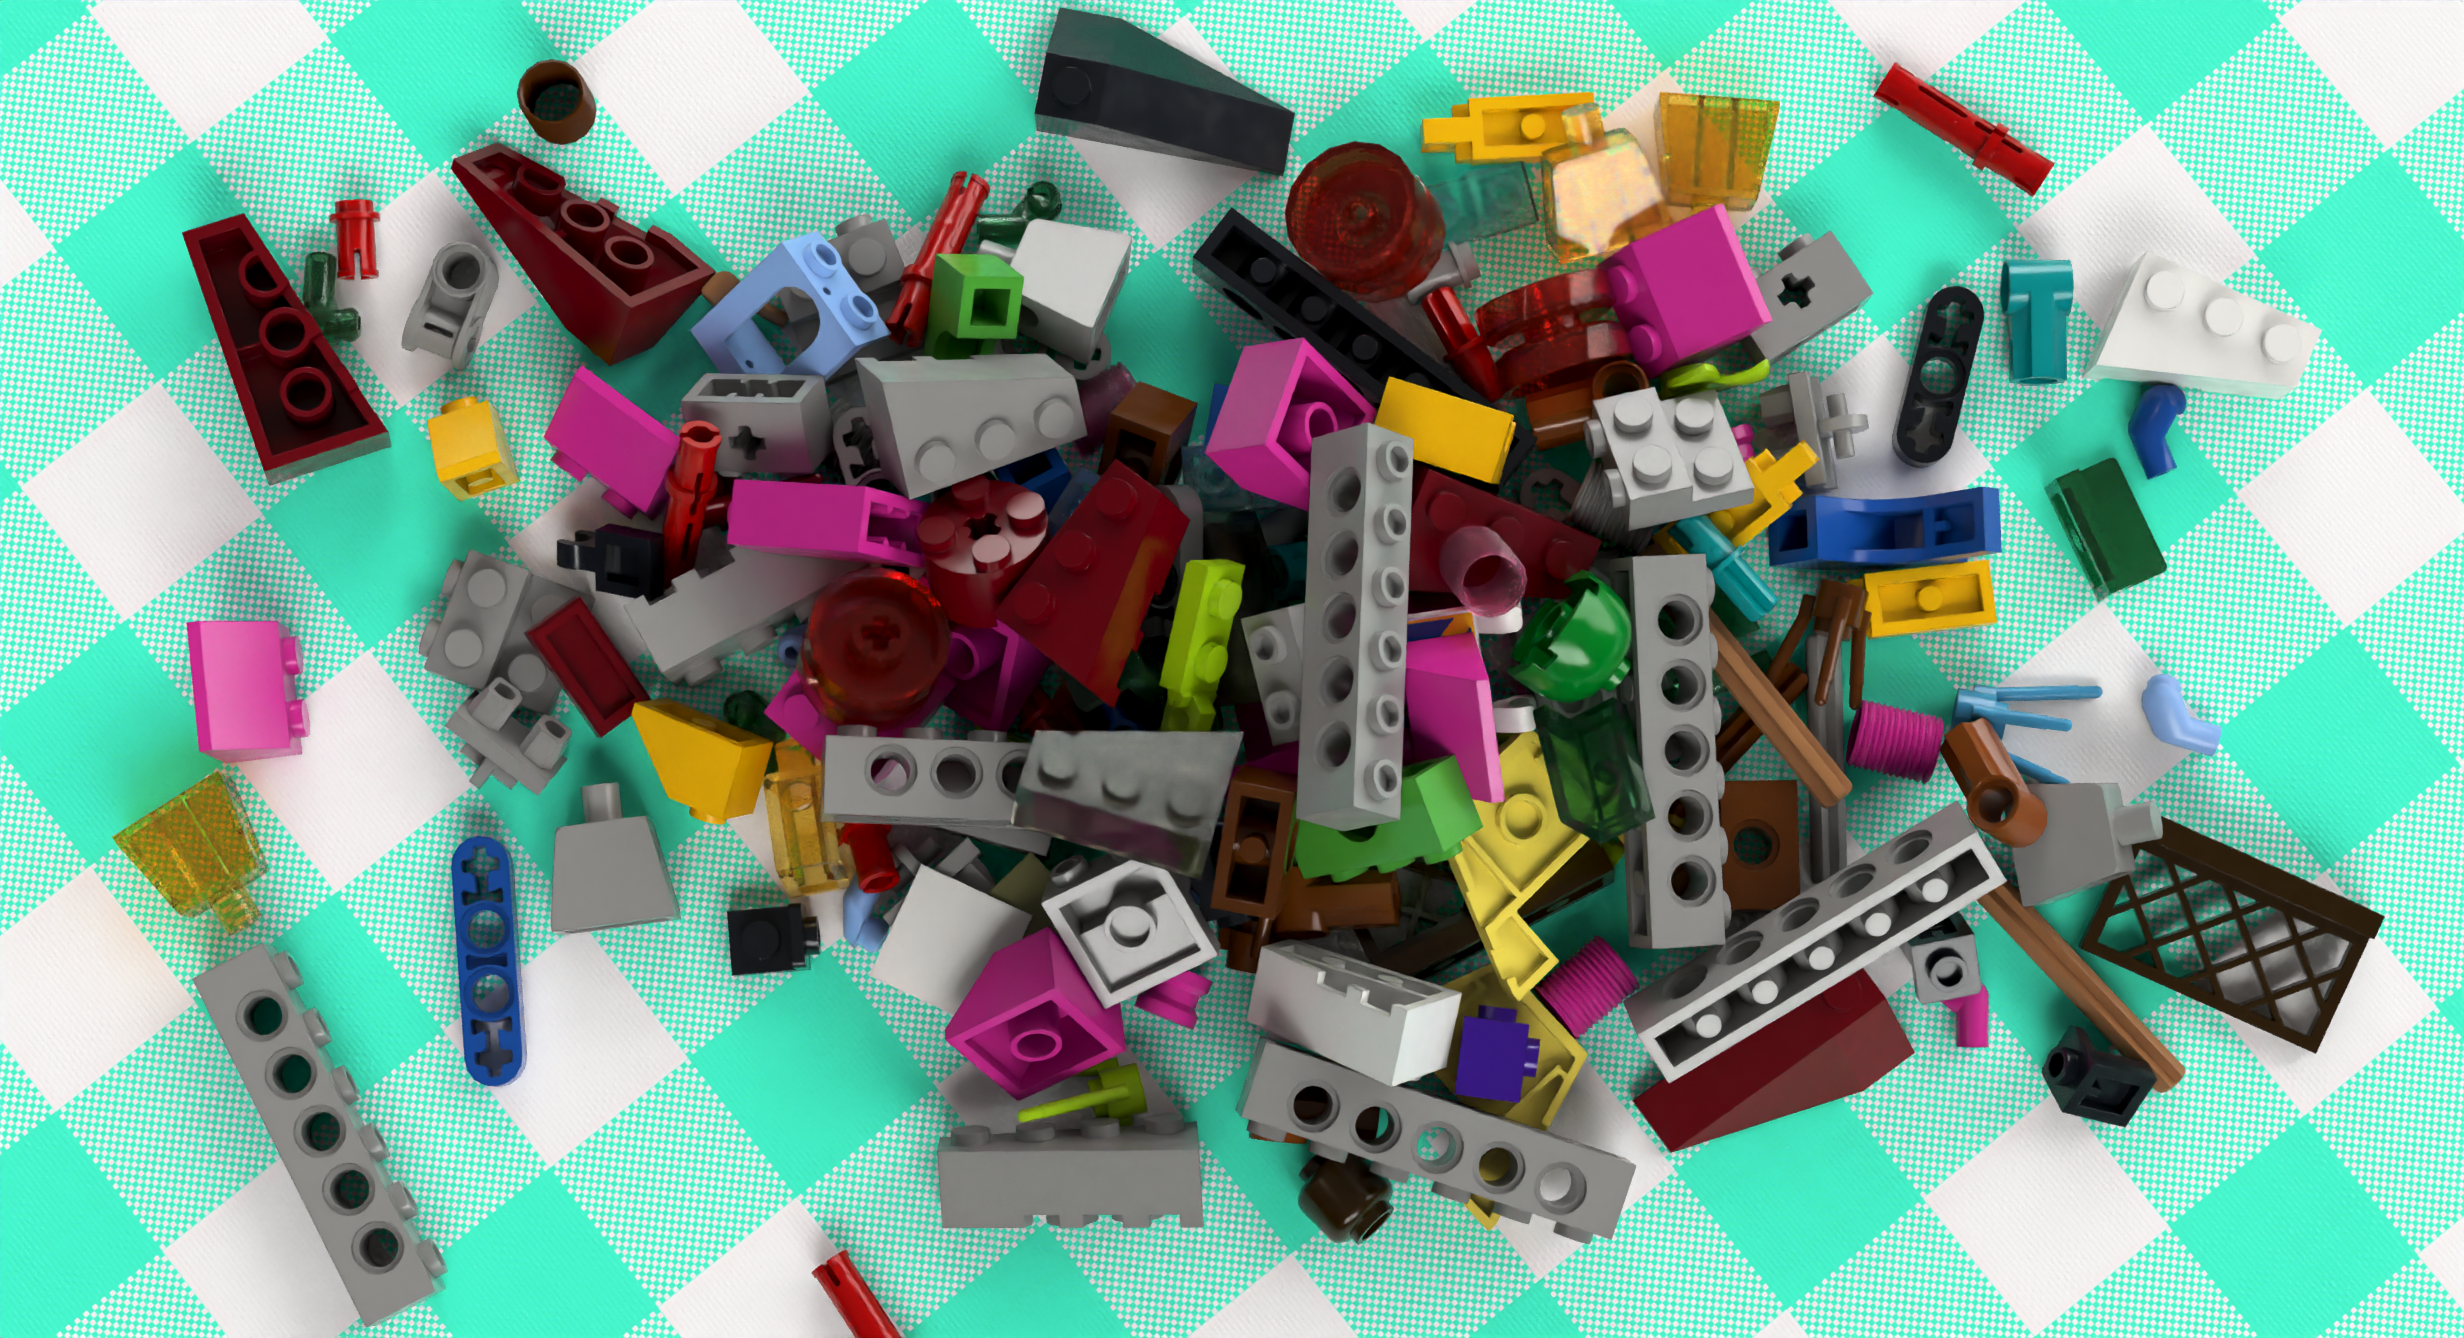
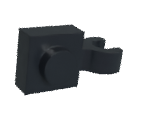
[557,523,664,602]

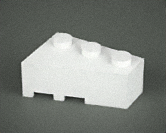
[2082,251,2322,400]
[1246,939,1462,1087]

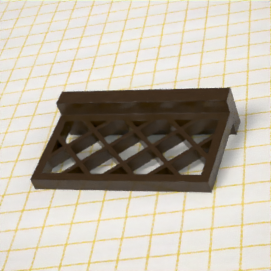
[2078,816,2385,1054]
[1352,835,1615,981]

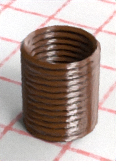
[517,59,597,145]

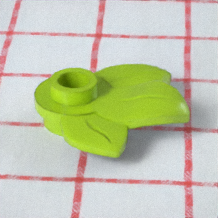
[1657,359,1770,401]

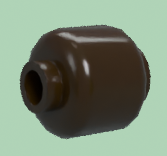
[1297,1153,1394,1245]

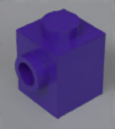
[1454,1005,1540,1103]

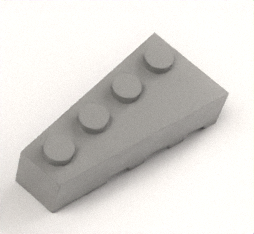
[623,546,887,688]
[937,1113,1204,1228]

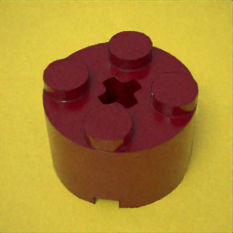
[917,474,1052,628]

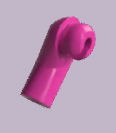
[1940,983,1989,1048]

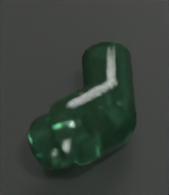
[977,180,1062,246]
[302,252,361,345]
[722,690,786,780]

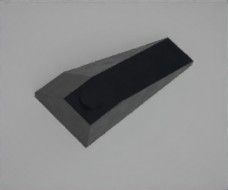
[1034,7,1295,176]

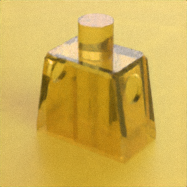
[1653,92,1780,216]
[1540,103,1674,265]
[763,739,852,899]
[112,771,269,936]

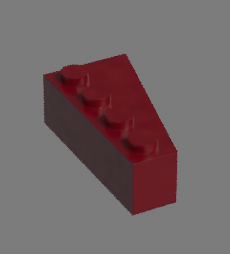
[182,213,392,486]

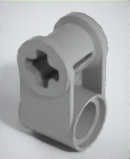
[401,241,499,371]

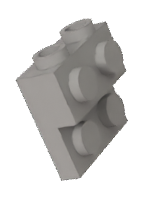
[778,214,927,387]
[1583,387,1754,531]
[418,549,596,716]
[1041,827,1221,1009]

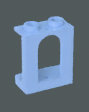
[690,231,891,382]

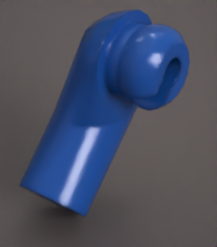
[2128,384,2187,480]

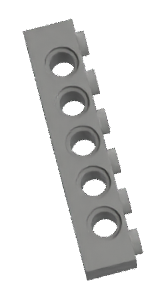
[1296,422,1414,831]
[1610,554,1731,949]
[819,725,1218,836]
[1623,801,2007,1083]
[192,943,448,1327]
[1235,1036,1637,1245]

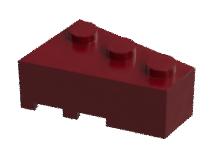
[993,459,1190,709]
[1409,460,1602,599]

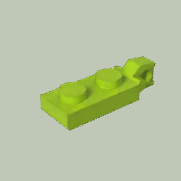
[1159,559,1246,743]

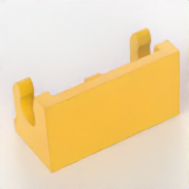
[1374,376,1516,484]

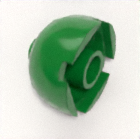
[1508,570,1632,703]

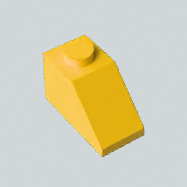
[427,396,520,501]
[631,697,774,825]

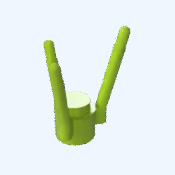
[1017,1057,1148,1126]

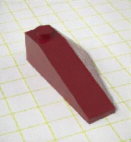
[451,142,716,366]
[1632,968,1915,1153]

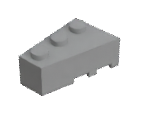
[854,354,1087,500]

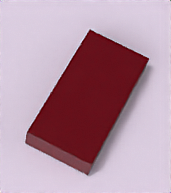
[524,596,652,738]

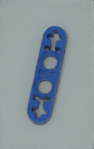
[451,836,527,1087]

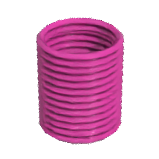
[1846,699,1944,785]
[1534,936,1640,1039]

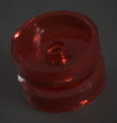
[1285,141,1446,303]
[1474,268,1635,400]
[796,567,951,732]

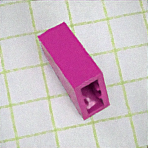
[727,479,931,569]

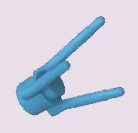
[1950,684,2103,784]

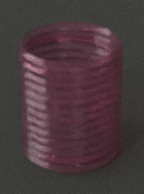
[1071,361,1137,459]
[1438,525,1527,618]

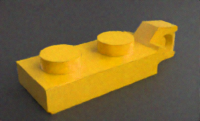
[1420,92,1598,166]
[1651,439,1820,555]
[1845,560,1997,640]

